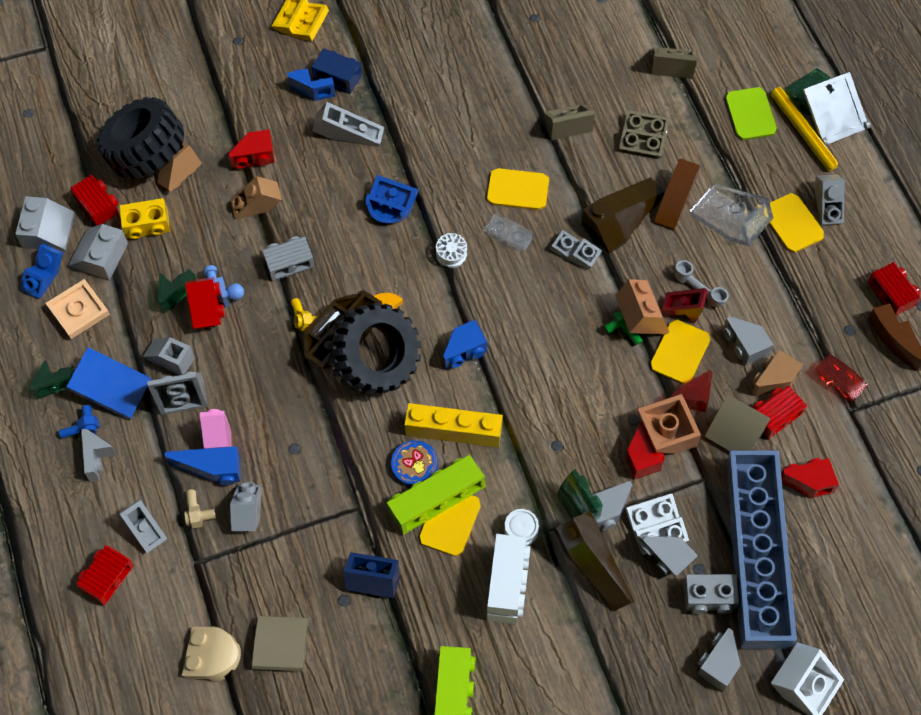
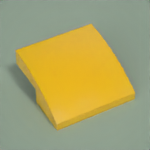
[272,0,329,41]

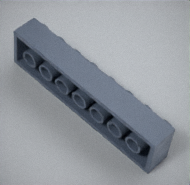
[726,451,797,649]

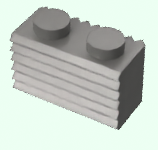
[262,236,315,281]

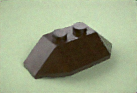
[304,290,382,369]

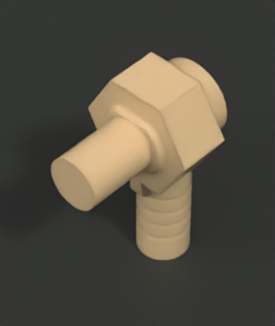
[185,489,216,529]

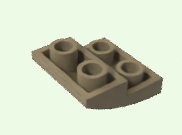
[619,110,670,157]
[705,395,770,451]
[252,616,309,671]

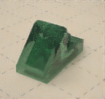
[158,269,196,313]
[29,360,75,400]

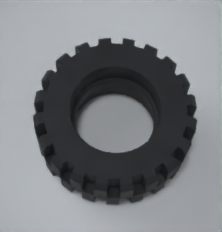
[97,97,184,179]
[327,303,421,394]

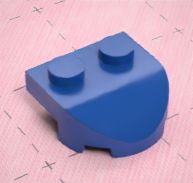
[366,175,419,224]

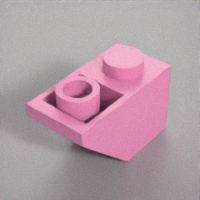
[200,409,231,449]

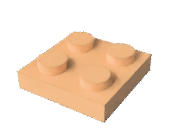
[46,279,110,339]

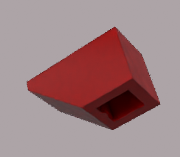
[229,129,275,169]
[625,421,665,480]
[781,458,839,499]

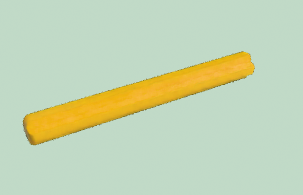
[771,87,838,171]

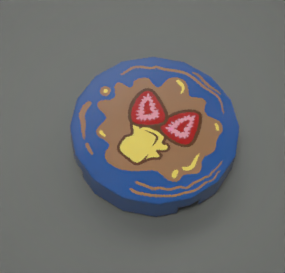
[391,440,439,487]

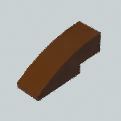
[654,158,700,231]
[868,304,921,371]

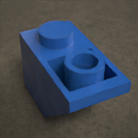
[443,320,487,370]

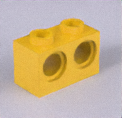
[120,198,170,239]

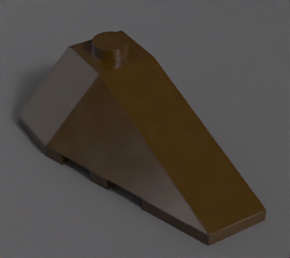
[582,177,664,254]
[553,511,634,611]

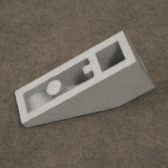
[312,102,384,147]

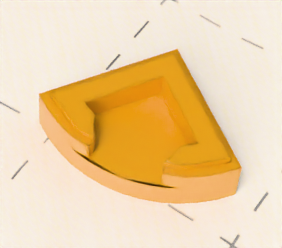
[374,293,403,309]

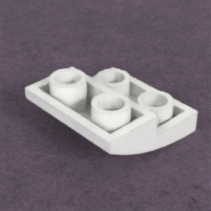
[625,493,689,555]

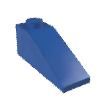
[165,446,241,485]

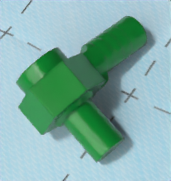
[604,310,643,346]

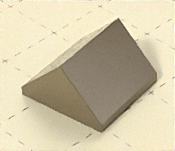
[651,47,697,79]
[543,103,595,140]

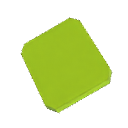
[726,87,777,140]

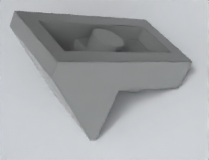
[81,429,116,482]
[119,499,167,553]

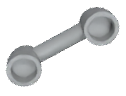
[674,260,729,307]

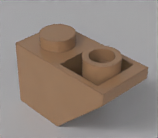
[157,142,202,192]
[231,176,282,219]
[752,350,804,396]

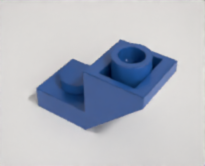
[287,68,336,101]
[20,244,63,298]

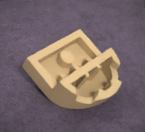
[182,627,241,682]

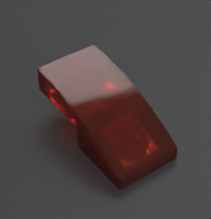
[814,354,868,402]

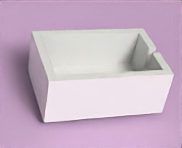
[487,534,530,624]

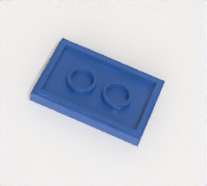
[66,347,152,420]

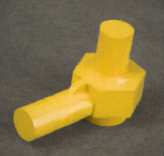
[291,298,318,331]

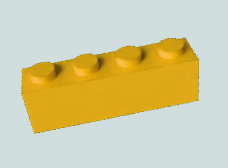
[405,403,503,448]

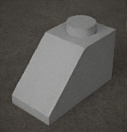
[584,481,632,531]

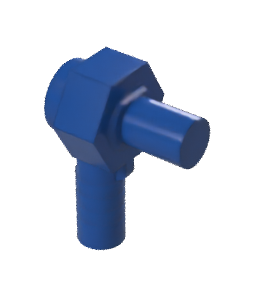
[59,405,100,439]

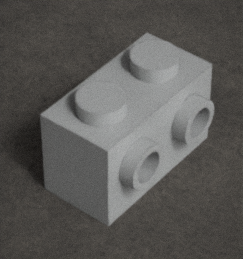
[683,574,739,614]

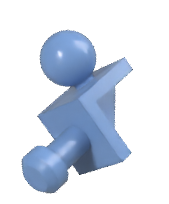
[203,265,244,308]

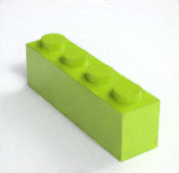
[387,455,486,535]
[435,646,476,715]

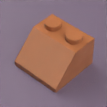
[615,279,669,334]
[637,394,701,454]

